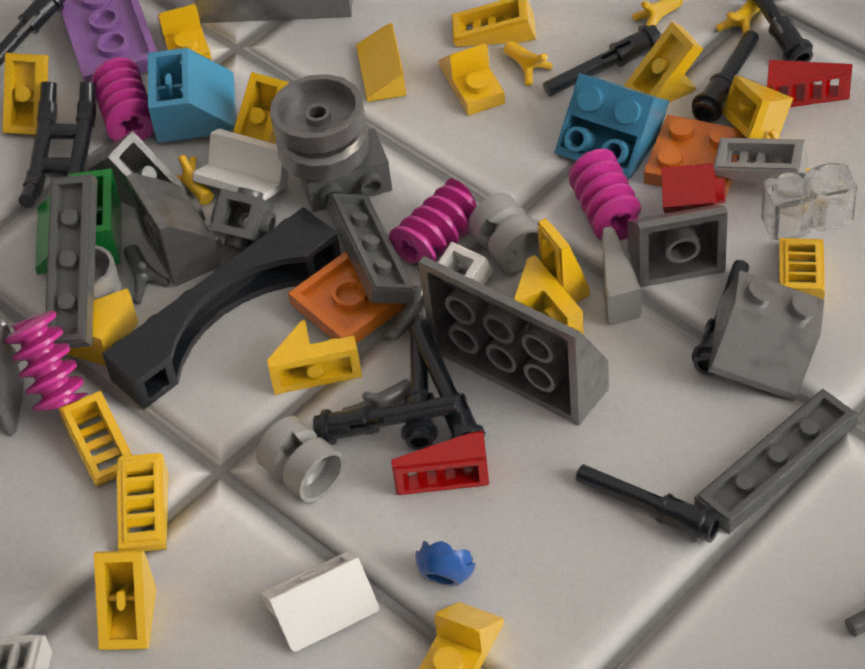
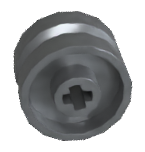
[270,74,369,181]

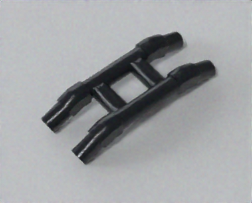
[19,81,96,208]

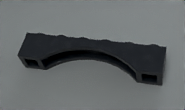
[102,207,341,410]

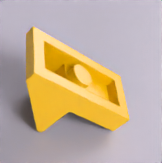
[157,4,212,61]
[624,22,703,103]
[438,43,505,116]
[3,53,57,135]
[233,72,289,144]
[514,255,584,335]
[267,319,362,395]
[419,602,504,669]

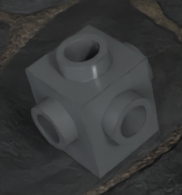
[210,187,276,251]

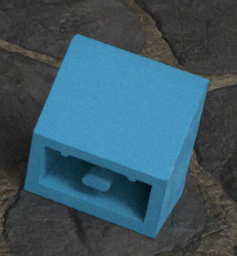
[147,48,237,143]
[554,73,669,179]

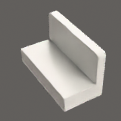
[193,129,289,200]
[260,552,380,652]

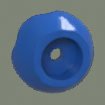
[415,541,476,586]

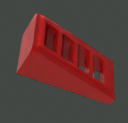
[767,60,853,107]
[391,431,489,495]

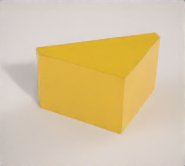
[723,75,793,139]
[66,288,138,366]
[93,550,157,650]

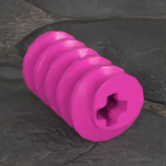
[91,57,154,142]
[568,149,641,241]
[389,178,477,264]
[4,310,88,411]

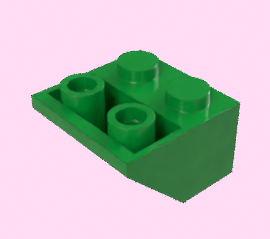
[35,168,121,275]

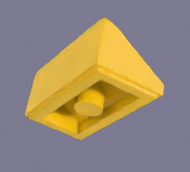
[356,23,406,102]

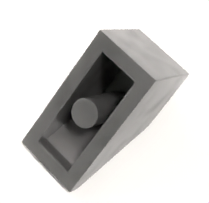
[87,130,190,208]

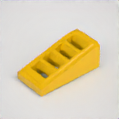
[451,0,536,47]
[537,218,591,302]
[778,238,825,299]
[58,390,132,487]
[117,453,169,552]

